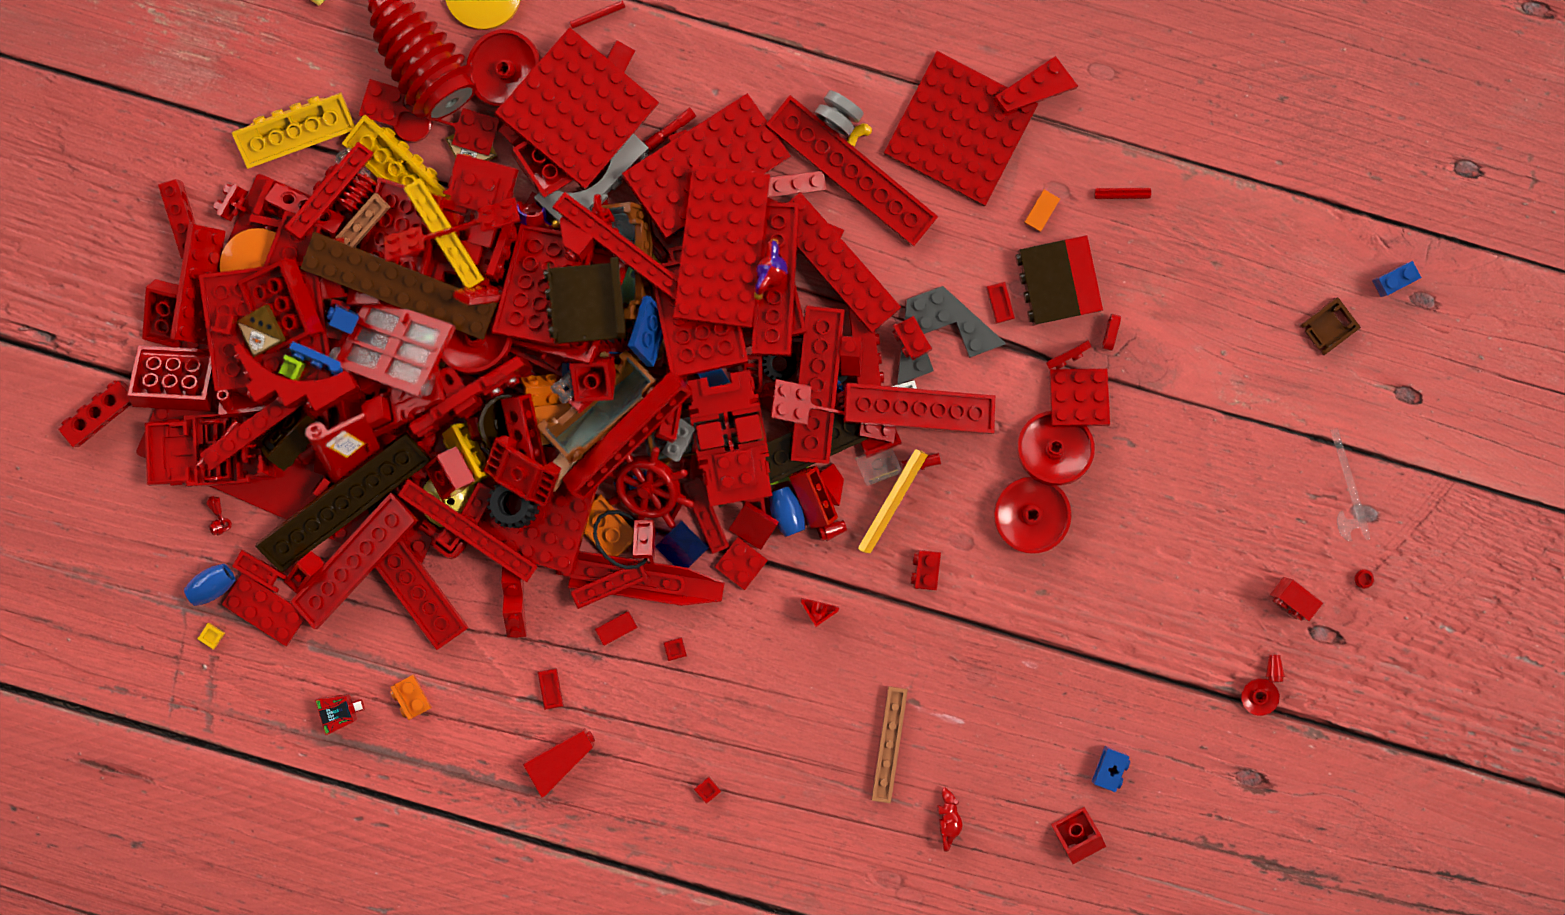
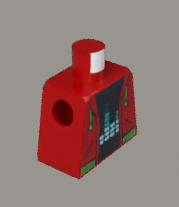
[315,694,365,735]

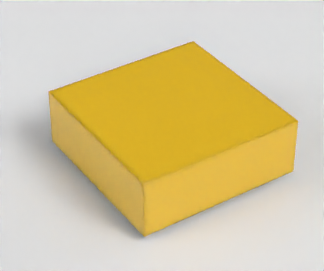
[197,623,225,650]

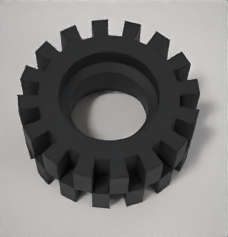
[762,351,797,381]

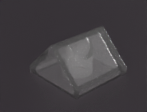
[855,448,903,486]

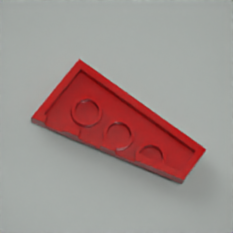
[994,56,1078,114]

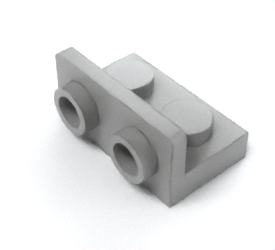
[662,419,696,462]

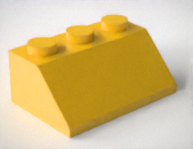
[442,423,490,485]

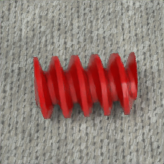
[337,173,377,216]

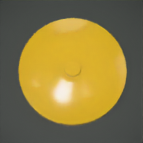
[445,0,521,30]

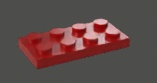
[222,573,305,646]

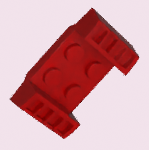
[483,435,562,507]

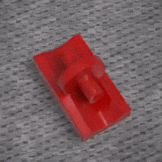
[213,184,248,221]
[675,443,705,479]

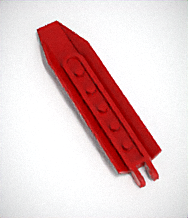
[556,551,725,606]

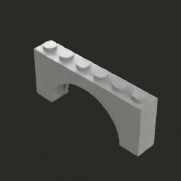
[534,134,649,226]

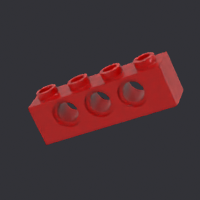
[158,179,196,259]
[264,183,345,238]
[58,380,131,447]
[501,393,547,466]

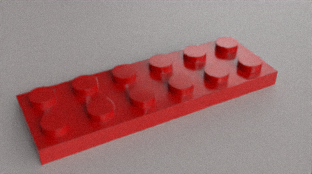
[170,223,226,345]
[375,538,469,650]

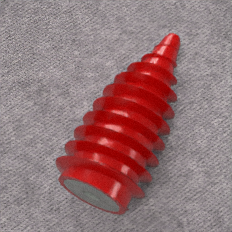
[368,0,477,121]

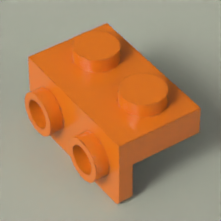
[521,374,563,407]

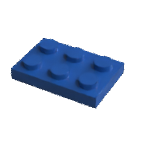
[628,296,663,367]

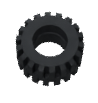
[487,484,541,528]

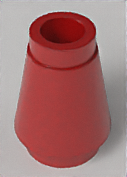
[817,520,847,541]
[1266,655,1285,682]

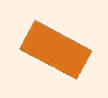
[1024,189,1060,232]

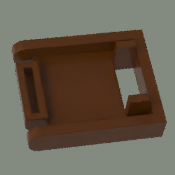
[1300,297,1361,355]

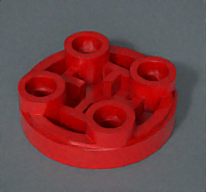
[393,104,433,143]

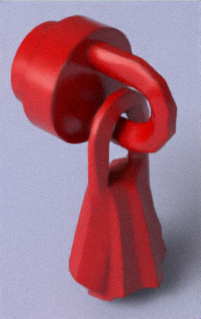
[206,496,232,536]

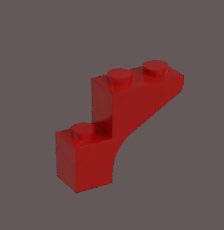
[501,566,527,638]

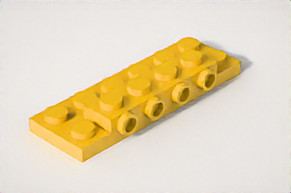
[232,92,355,169]
[342,115,445,197]

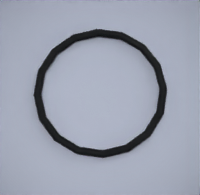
[593,510,648,569]

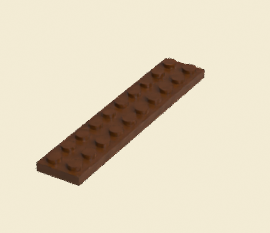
[300,232,498,340]

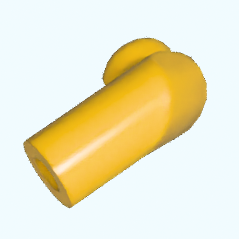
[847,123,872,147]

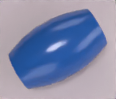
[769,486,805,537]
[184,563,235,606]

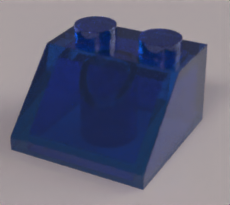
[655,520,709,568]

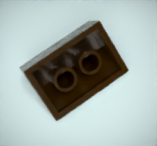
[257,406,320,471]

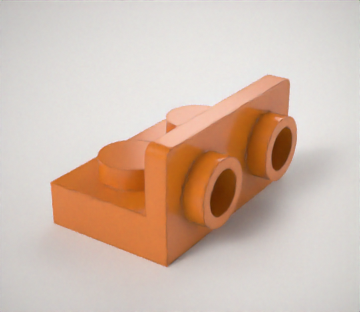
[390,674,432,720]

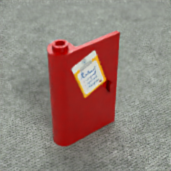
[306,413,381,484]

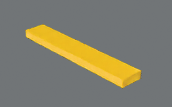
[403,178,484,288]
[858,449,928,553]

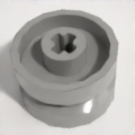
[814,90,864,137]

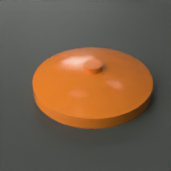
[220,228,276,272]

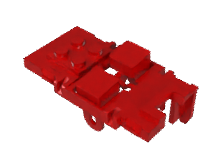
[426,153,519,288]
[331,340,445,446]
[410,356,534,438]
[687,369,772,507]
[145,414,277,487]

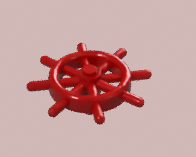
[608,447,694,529]

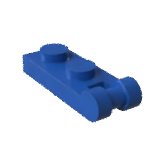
[289,342,343,376]

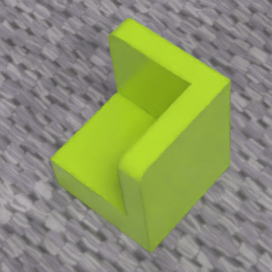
[279,355,306,380]

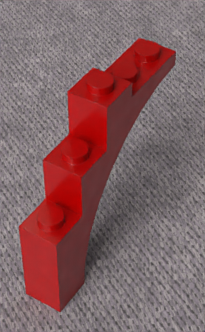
[233,343,361,414]

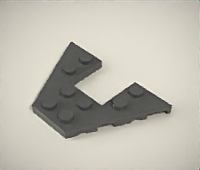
[897,286,1006,384]

